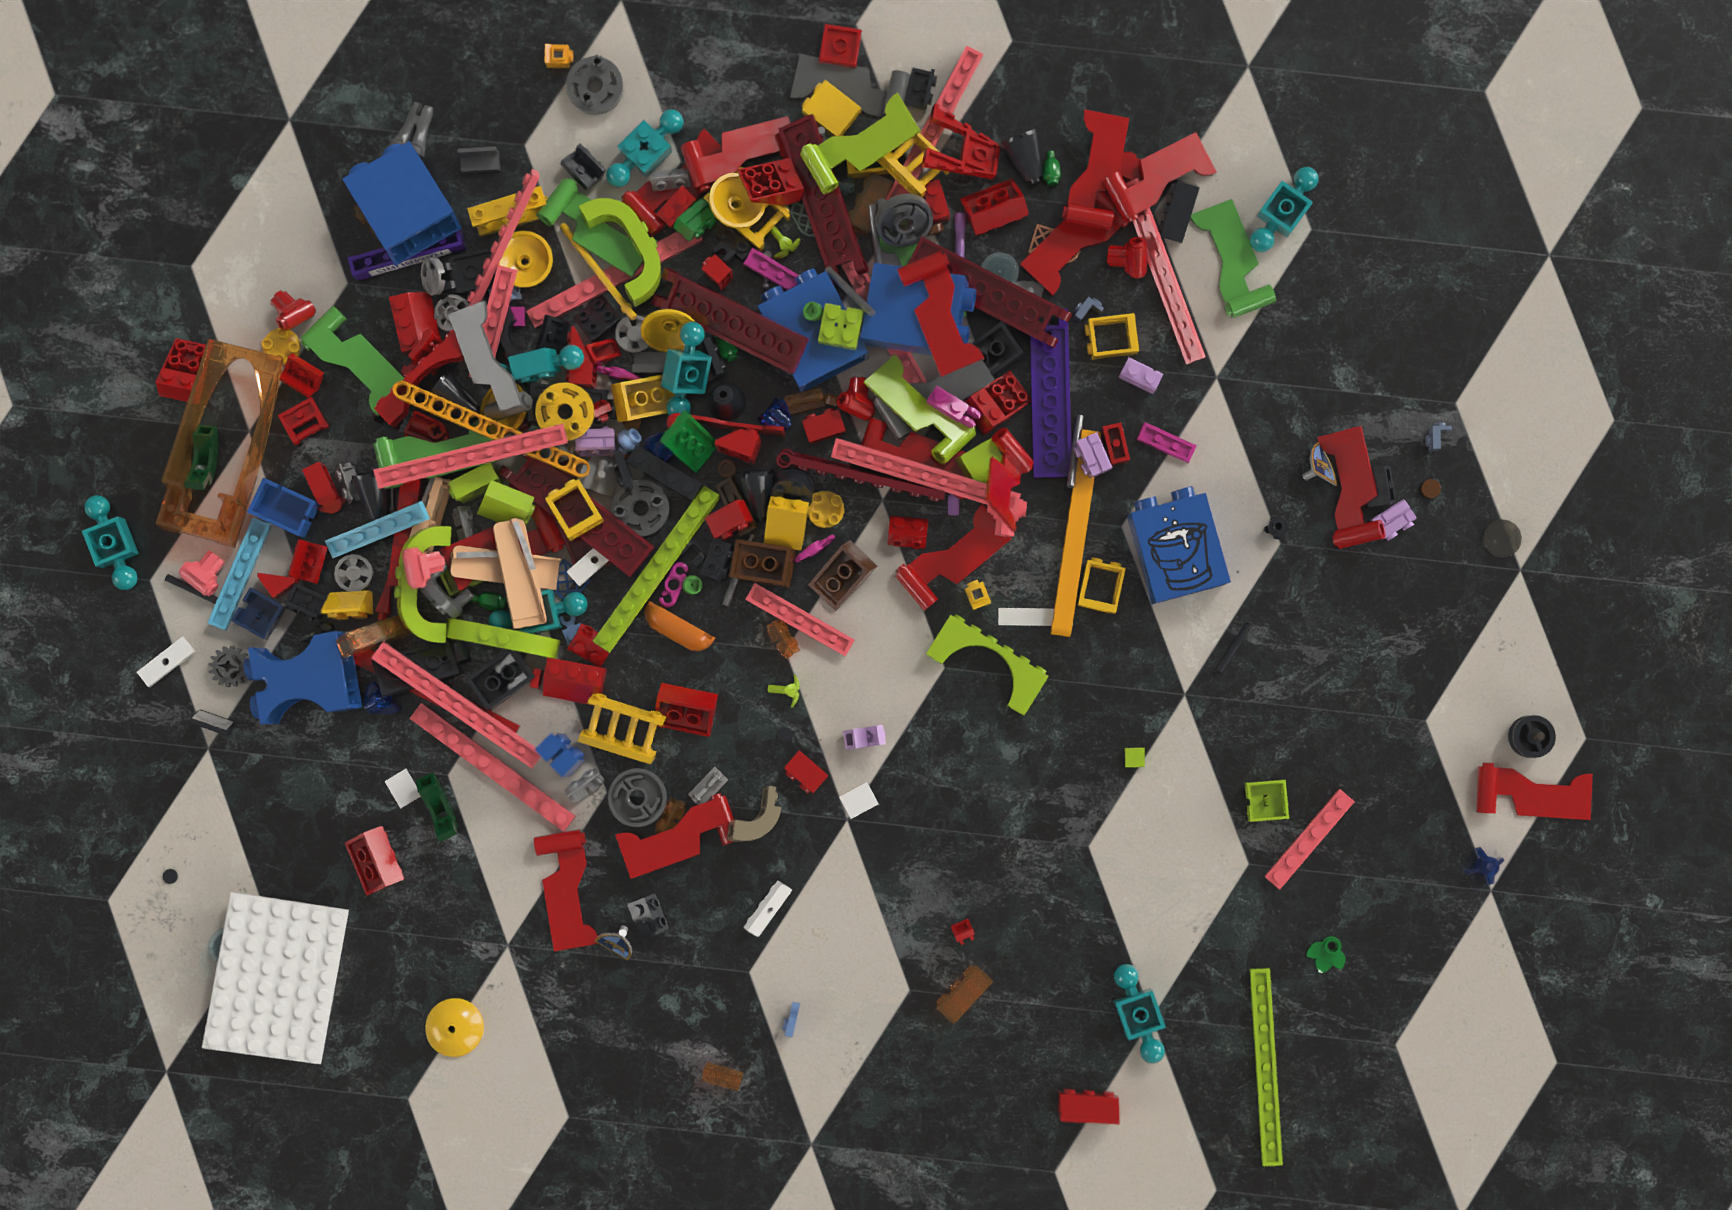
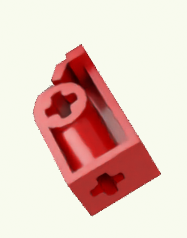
[403,411,450,443]
[302,462,347,514]

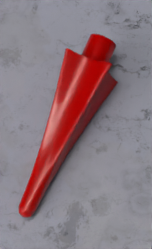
[375,574,392,622]

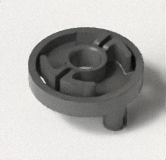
[566,55,624,115]
[875,194,933,247]
[612,479,670,537]
[420,564,475,619]
[608,768,667,827]

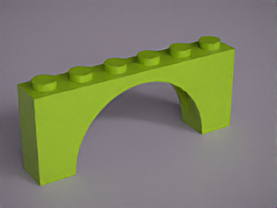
[926,614,1049,716]

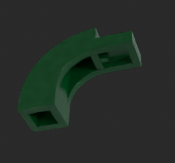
[184,424,218,490]
[416,772,458,842]

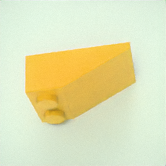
[611,375,675,422]

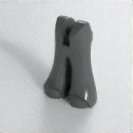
[389,102,433,159]

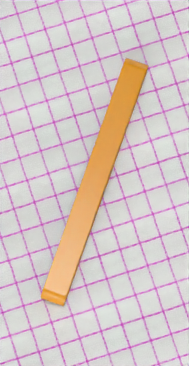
[393,381,590,478]
[1051,429,1101,637]

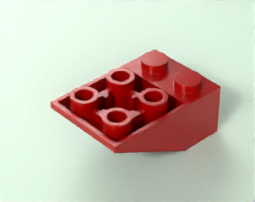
[737,158,804,206]
[566,326,597,389]
[155,338,213,404]
[965,371,1031,436]

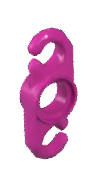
[595,365,641,381]
[794,535,835,563]
[659,562,689,608]

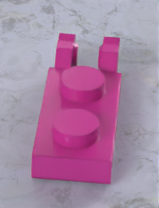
[926,386,981,428]

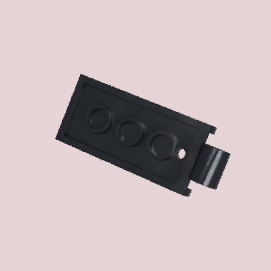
[527,383,617,428]
[371,638,471,698]

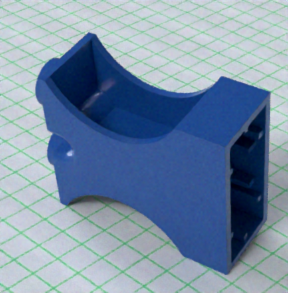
[244,631,363,725]

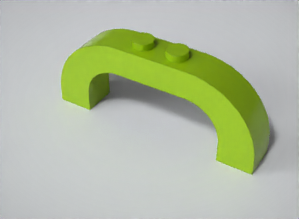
[579,198,661,307]
[394,526,451,643]
[446,618,561,659]

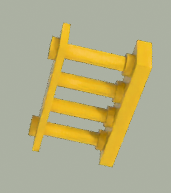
[877,133,950,198]
[703,166,791,252]
[467,186,548,237]
[577,694,666,764]

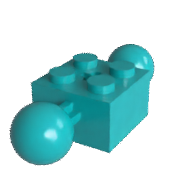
[606,109,684,187]
[1250,167,1319,252]
[661,322,712,416]
[500,345,584,384]
[82,495,139,590]
[488,589,588,634]
[1114,964,1166,1064]

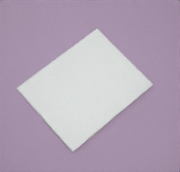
[385,769,421,809]
[839,782,879,819]

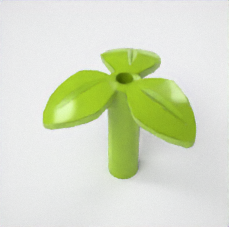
[770,226,801,259]
[768,674,800,708]

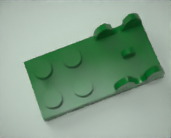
[660,410,716,473]

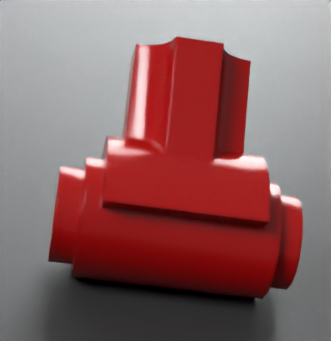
[1107,237,1147,278]
[270,290,316,331]
[837,376,875,421]

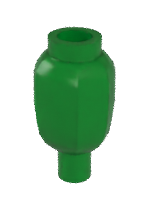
[1042,151,1061,186]
[714,335,738,362]
[470,592,506,611]

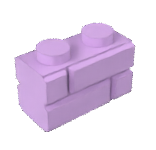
[1118,358,1163,394]
[575,426,616,457]
[1073,433,1112,478]
[1369,499,1416,541]

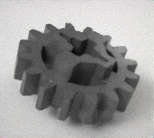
[208,646,248,687]

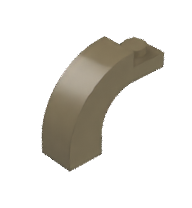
[727,786,781,842]

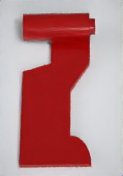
[1062,110,1129,230]
[680,116,790,192]
[621,129,722,237]
[1102,132,1217,223]
[1020,191,1129,296]
[897,251,985,377]
[667,413,785,437]
[857,418,966,500]
[1317,426,1386,549]
[985,428,1034,533]
[895,504,1012,611]
[440,505,565,591]
[1476,763,1593,820]
[616,793,734,879]
[534,829,598,951]

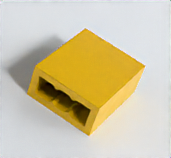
[802,80,861,137]
[764,496,809,550]

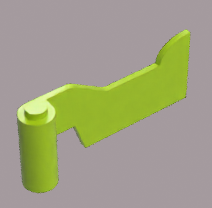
[800,92,921,194]
[864,354,976,465]

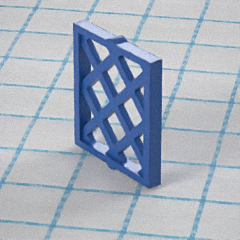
[553,559,590,599]

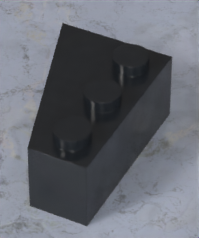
[1158,179,1200,243]

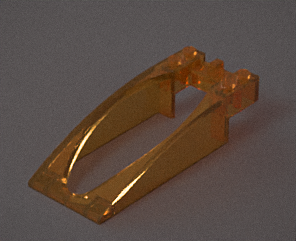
[156,339,283,548]

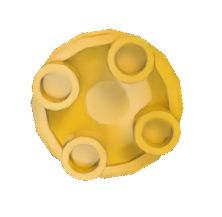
[262,328,301,365]
[807,491,844,528]

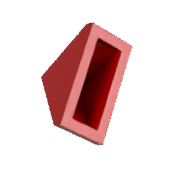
[585,338,622,366]
[257,573,300,599]

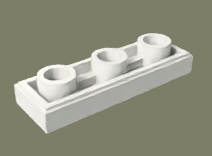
[567,549,609,586]
[137,636,196,687]
[744,881,792,937]

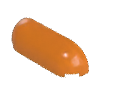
[645,601,715,651]

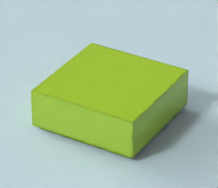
[1125,748,1145,767]

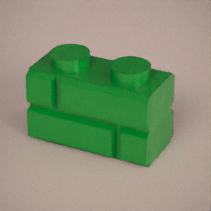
[673,197,717,241]

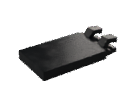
[441,248,497,295]
[680,494,737,569]

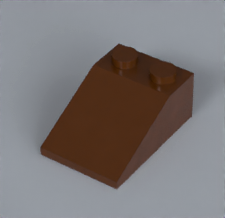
[729,539,796,588]
[808,540,878,611]

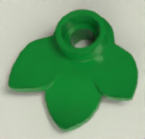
[1306,936,1345,973]

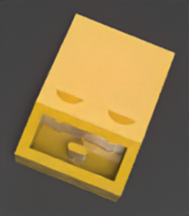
[321,591,373,620]

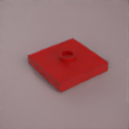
[819,24,862,68]

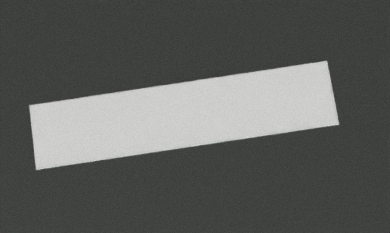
[998,608,1073,626]

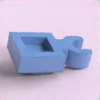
[560,616,581,645]
[782,1002,800,1037]

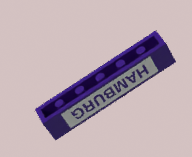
[348,230,467,281]

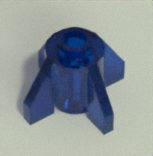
[757,398,792,431]
[644,431,673,463]
[363,681,399,714]
[1465,847,1504,885]

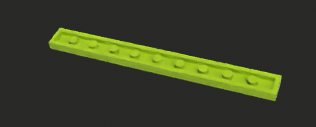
[593,486,721,653]
[1249,968,1283,1166]

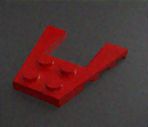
[922,103,1001,179]

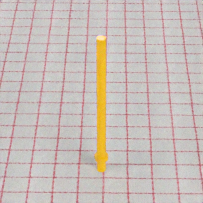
[559,223,637,320]

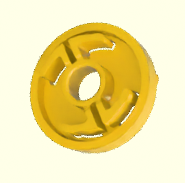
[535,383,594,441]

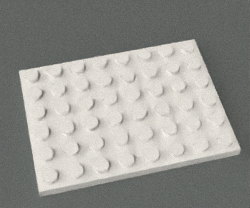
[202,892,349,1064]

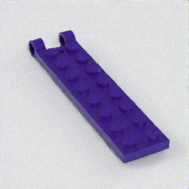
[1030,309,1071,478]

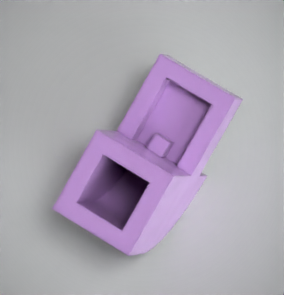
[843,725,886,750]

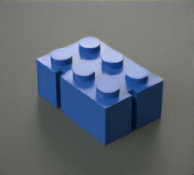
[247,478,320,538]
[534,733,586,777]

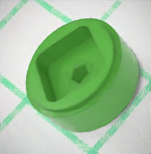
[803,302,823,322]
[682,575,702,595]

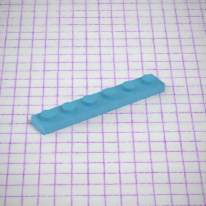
[325,501,430,558]
[208,517,272,631]

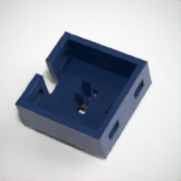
[231,587,287,640]

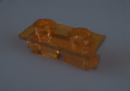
[784,387,825,415]
[766,619,800,659]
[655,797,686,834]
[701,1062,744,1091]

